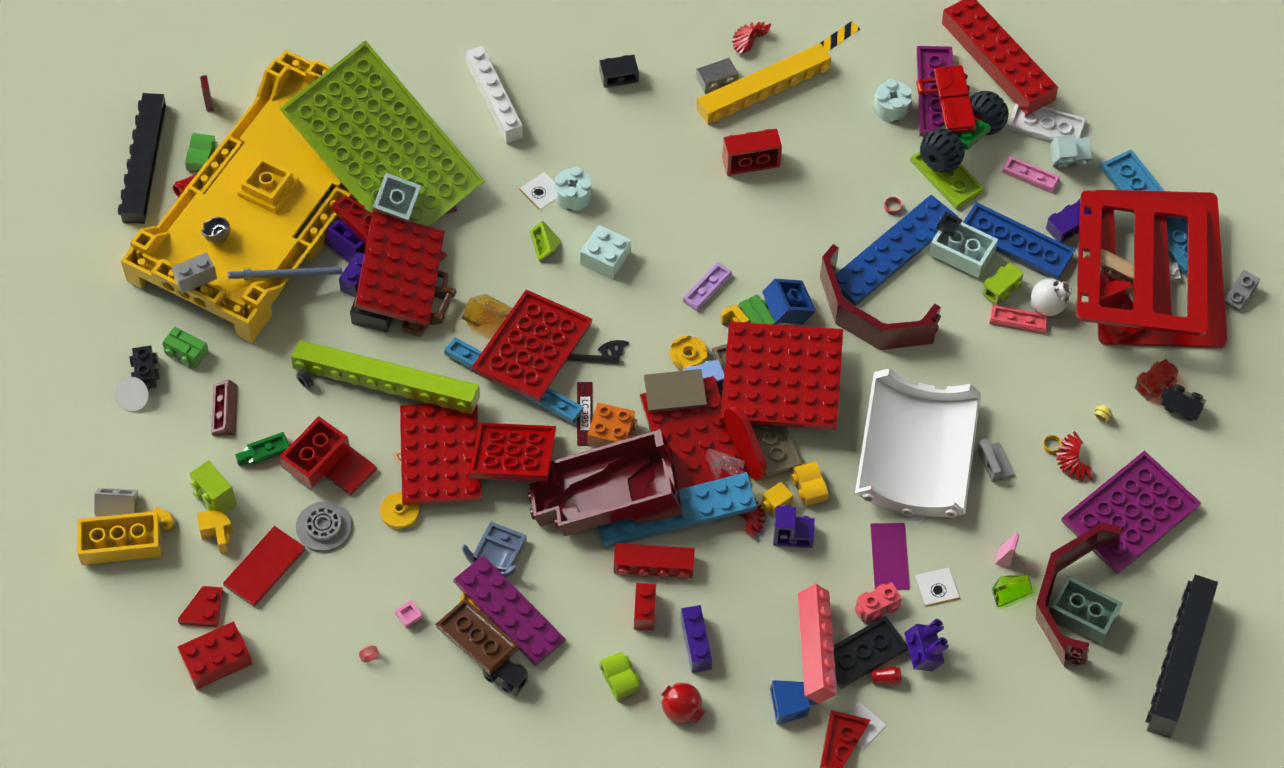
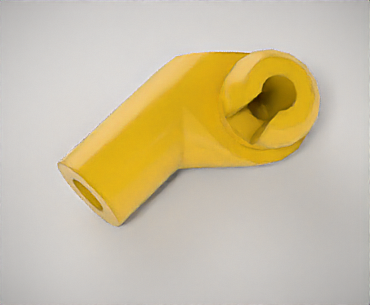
[152,506,174,531]

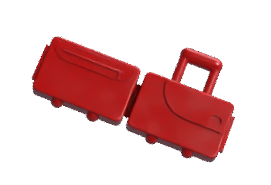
[916,65,977,133]

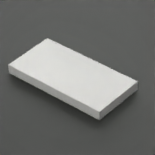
[1007,104,1087,142]

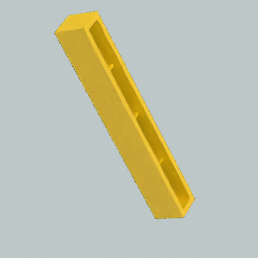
[697,43,831,125]

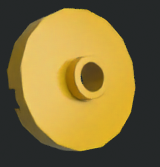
[670,335,707,370]
[380,492,419,530]

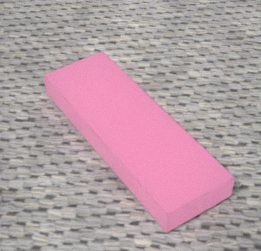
[1002,156,1060,193]

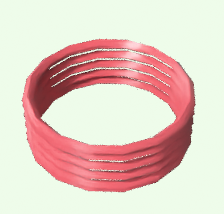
[884,197,902,215]
[359,646,380,662]

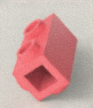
[855,582,902,623]

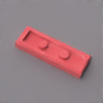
[989,305,1048,334]

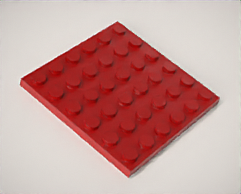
[720,321,843,430]

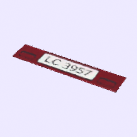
[577,382,593,445]

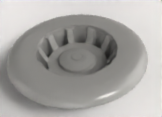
[296,501,351,551]

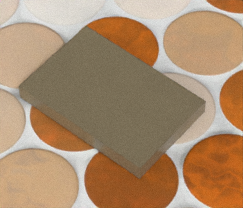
[644,369,707,413]

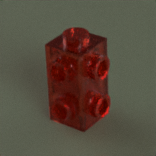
[1135,358,1179,401]

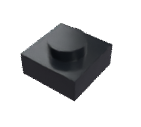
[936,212,962,237]

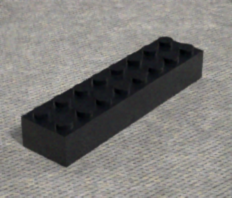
[1145,574,1218,739]

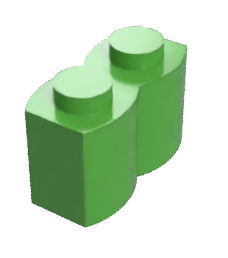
[185,133,218,172]

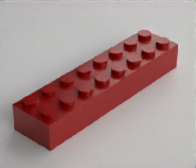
[942,0,1058,116]

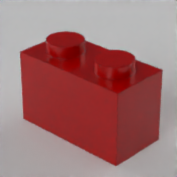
[634,583,656,631]

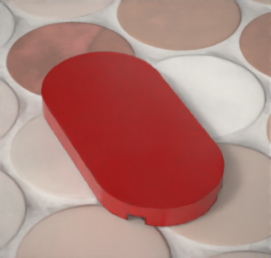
[724,406,767,480]

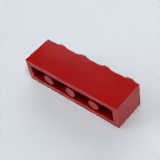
[614,543,695,579]

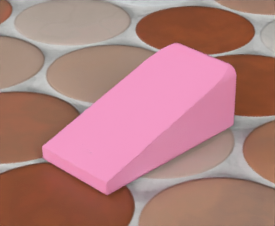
[995,533,1020,568]

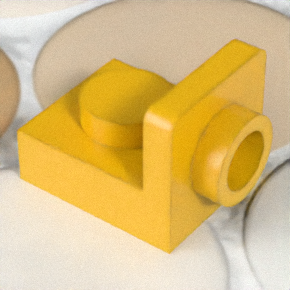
[720,304,749,325]

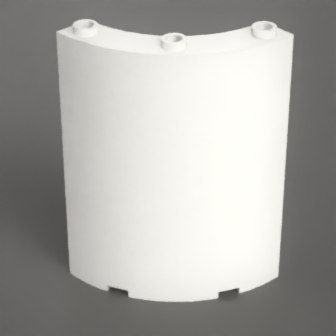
[855,369,981,518]

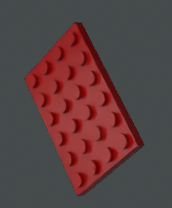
[354,211,445,327]
[471,289,592,402]
[640,376,745,489]
[400,404,482,506]

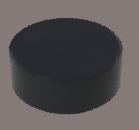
[296,369,314,389]

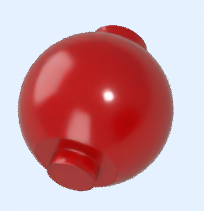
[661,682,706,724]

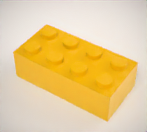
[77,511,162,565]

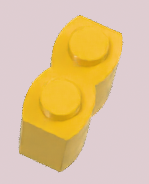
[791,461,829,506]

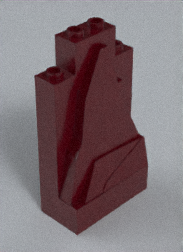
[528,429,683,536]

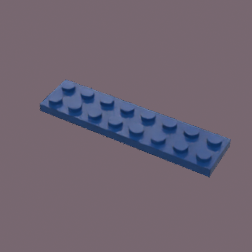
[835,194,958,306]

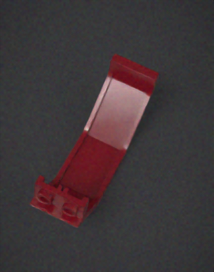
[820,244,941,350]
[1036,522,1122,666]

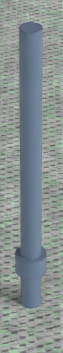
[228,267,342,280]

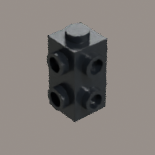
[129,345,160,390]
[1160,384,1207,421]
[482,659,528,696]

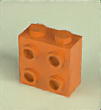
[587,402,638,447]

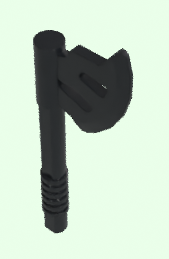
[567,340,629,364]

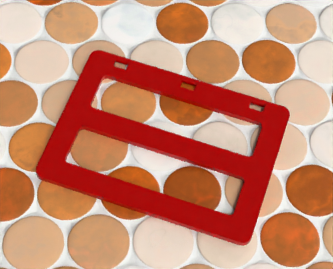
[1076,190,1208,336]
[1095,190,1227,348]

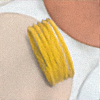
[1043,435,1062,454]

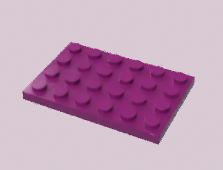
[1061,450,1201,575]

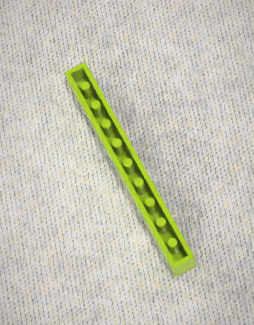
[291,340,480,414]

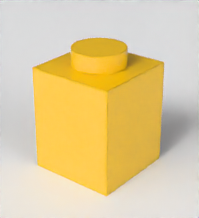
[762,482,793,517]

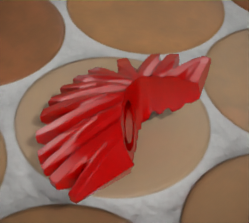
[732,22,771,55]
[1056,431,1093,481]
[738,498,766,538]

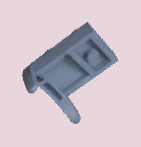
[462,521,527,577]

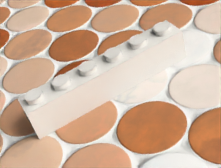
[466,46,523,144]

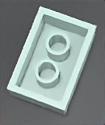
[929,222,998,278]

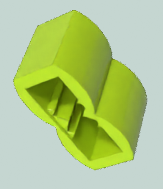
[599,651,641,701]

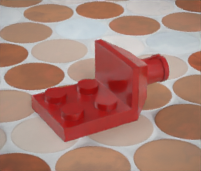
[1099,271,1147,344]

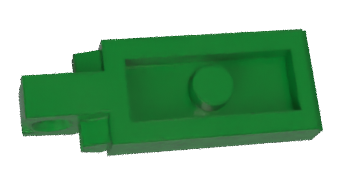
[235,432,290,466]

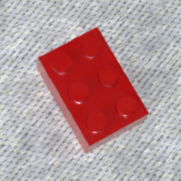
[722,128,782,176]
[280,416,351,489]
[177,621,253,690]

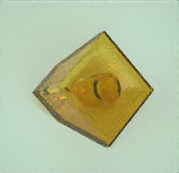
[461,294,512,328]

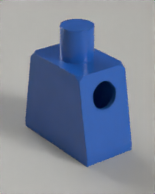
[770,680,820,725]

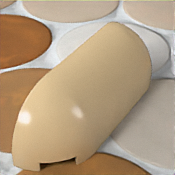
[1083,249,1134,288]

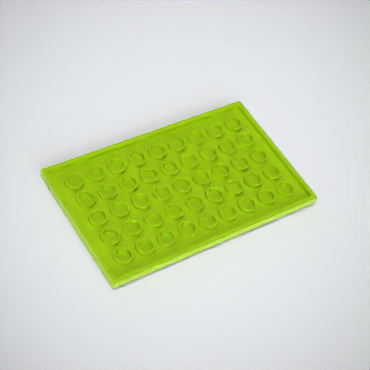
[280,40,485,227]

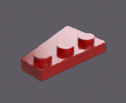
[819,710,871,768]

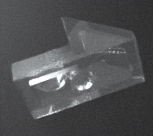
[706,448,745,480]

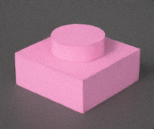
[395,600,423,629]

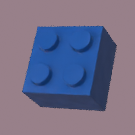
[762,279,816,324]

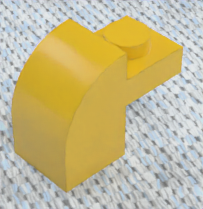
[197,510,233,554]

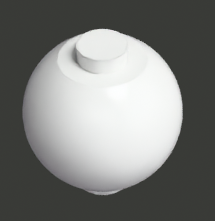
[1031,278,1072,316]

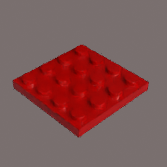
[469,423,557,482]

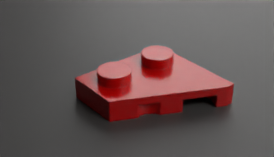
[178,586,224,627]

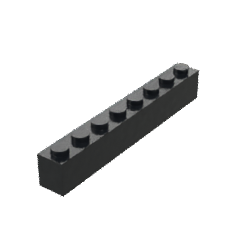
[118,93,167,224]

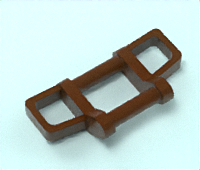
[402,270,457,337]

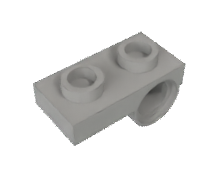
[1225,269,1260,311]

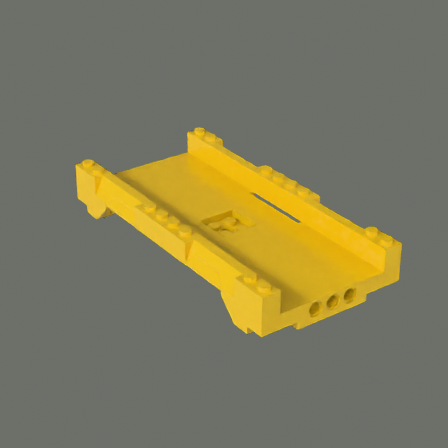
[120,50,355,343]

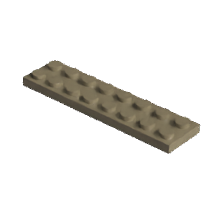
[712,344,802,478]

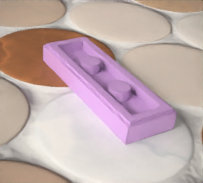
[683,262,732,312]

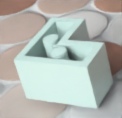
[1050,135,1092,168]

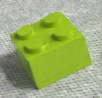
[189,460,237,514]

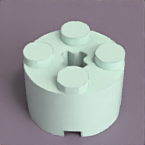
[874,79,912,122]
[554,166,591,211]

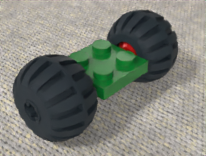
[920,91,1009,173]

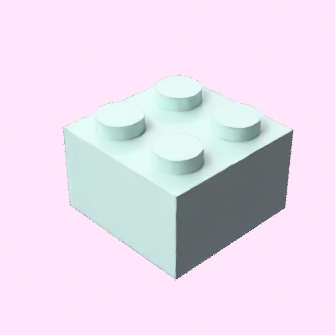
[372,173,421,222]
[580,225,631,279]

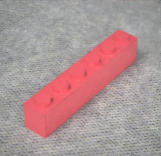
[798,584,837,704]

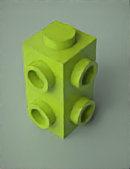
[982,262,1024,305]

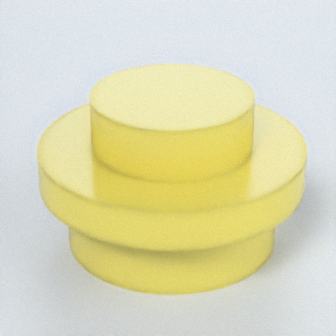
[1094,405,1113,422]

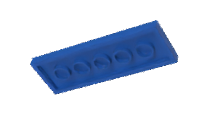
[963,202,1075,280]

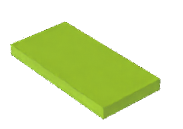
[910,152,985,210]

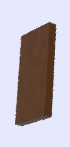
[435,598,520,675]

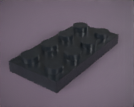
[834,615,908,689]

